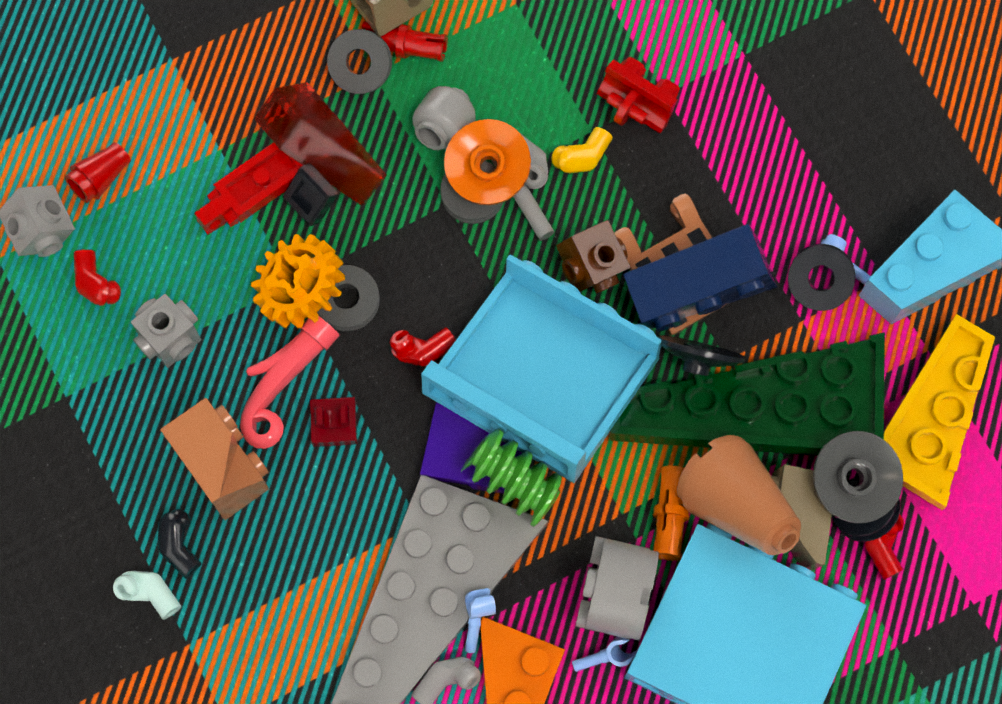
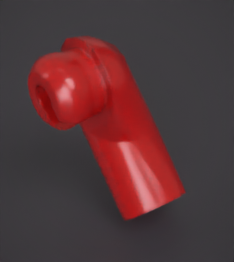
[73,250,121,306]
[390,327,456,366]
[865,515,904,580]

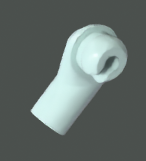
[113,571,182,620]

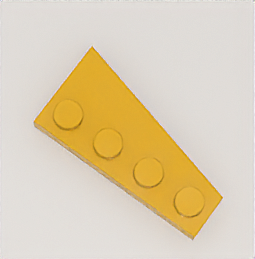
[884,314,995,510]

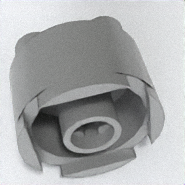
[575,536,659,641]

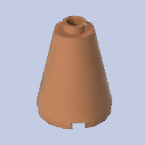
[677,435,801,555]

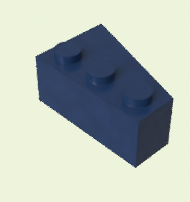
[623,223,777,332]

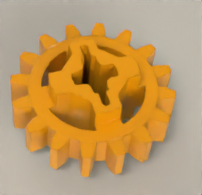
[251,234,345,328]

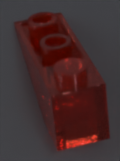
[254,82,387,205]

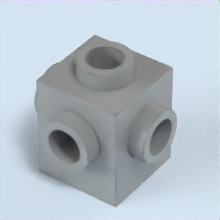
[0,185,75,257]
[131,294,201,368]

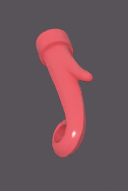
[240,316,340,449]

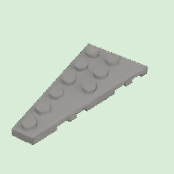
[332,475,548,704]

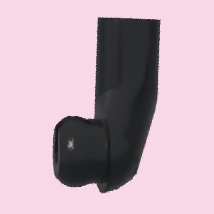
[158,509,201,579]

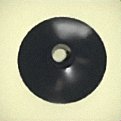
[658,335,745,376]

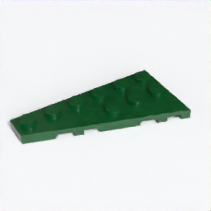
[610,332,885,456]

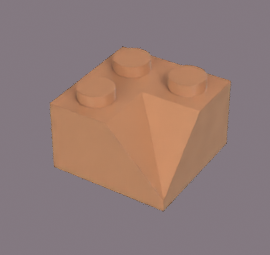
[160,398,269,520]

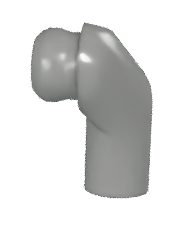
[519,132,548,189]
[411,656,481,704]

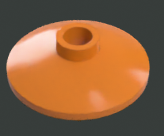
[444,119,531,205]

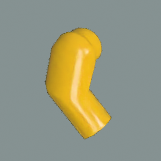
[551,127,613,173]

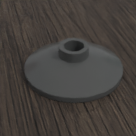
[813,431,903,523]

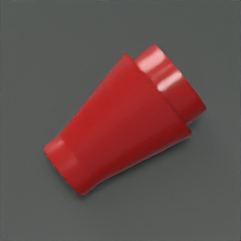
[65,142,131,203]

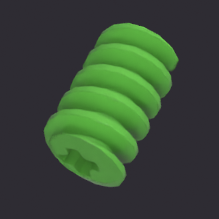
[461,428,562,527]

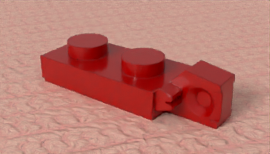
[194,137,306,235]

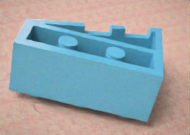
[859,190,1002,324]

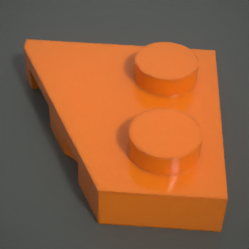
[480,617,565,704]

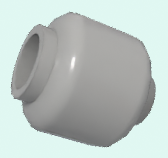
[412,86,476,150]

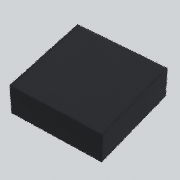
[283,163,339,226]

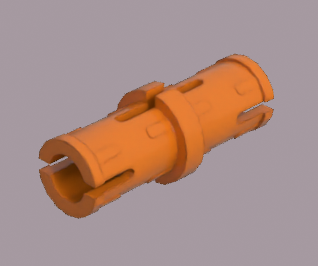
[653,466,689,561]

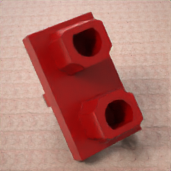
[597,56,680,134]

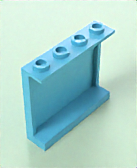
[421,254,662,483]
[624,523,867,704]

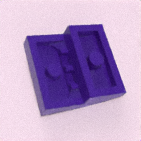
[420,402,522,493]

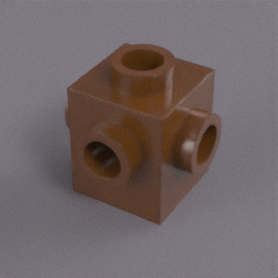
[556,220,631,294]

